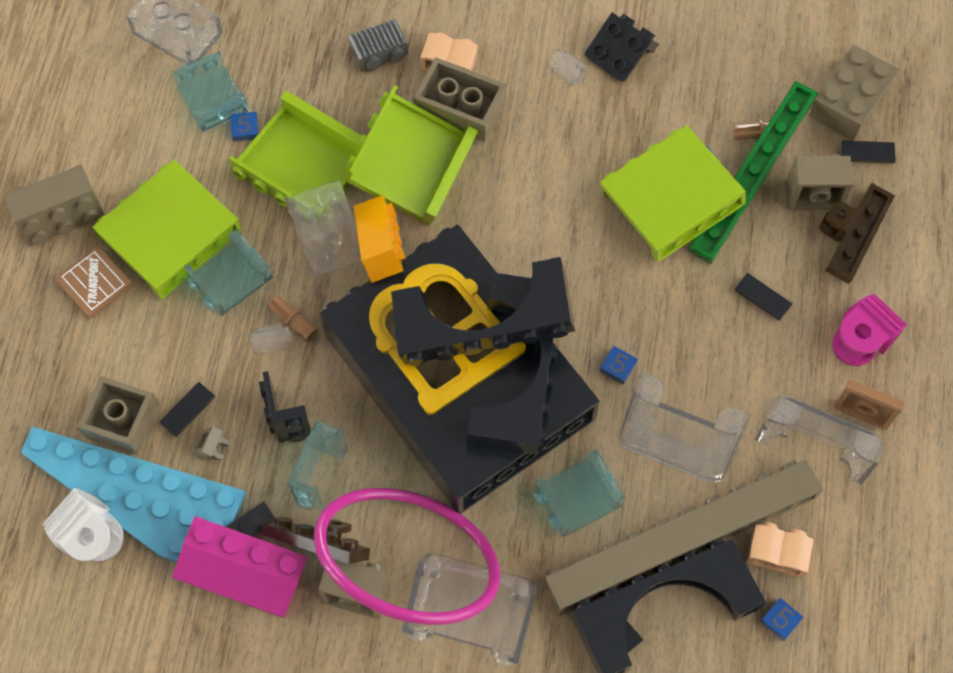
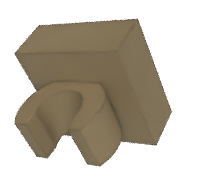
[192,426,230,460]

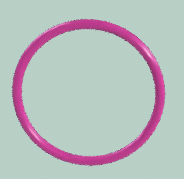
[314,488,500,625]

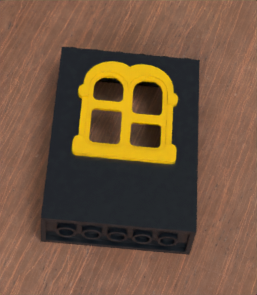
[320,224,600,514]

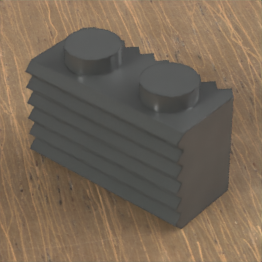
[348,19,408,71]

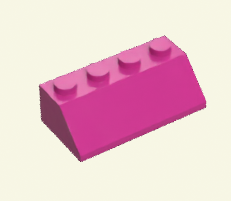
[172,516,307,618]

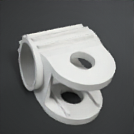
[43,488,124,561]

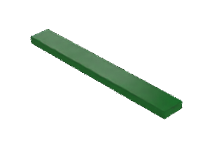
[688,80,818,264]

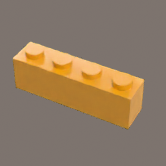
[353,195,405,283]

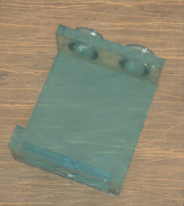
[172,51,249,133]
[184,229,273,316]
[288,421,347,510]
[533,449,626,537]

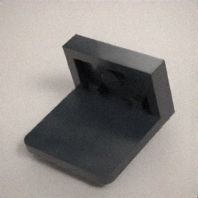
[585,12,659,82]
[259,371,312,443]

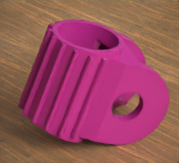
[832,294,907,366]

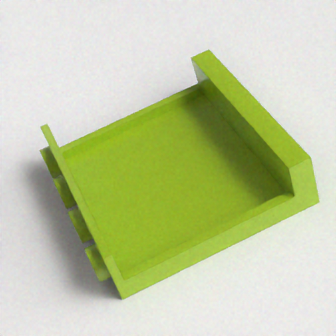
[344,85,478,226]
[229,90,361,224]
[600,125,746,263]
[92,159,242,300]

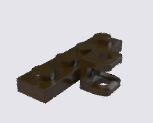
[819,183,895,284]
[262,517,370,564]

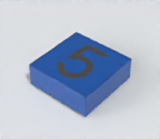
[231,112,259,141]
[600,346,638,384]
[760,598,804,641]

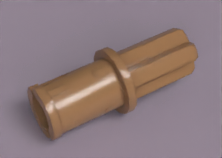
[733,120,769,140]
[268,296,318,342]

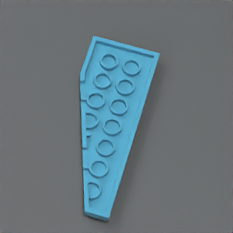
[21,427,246,563]

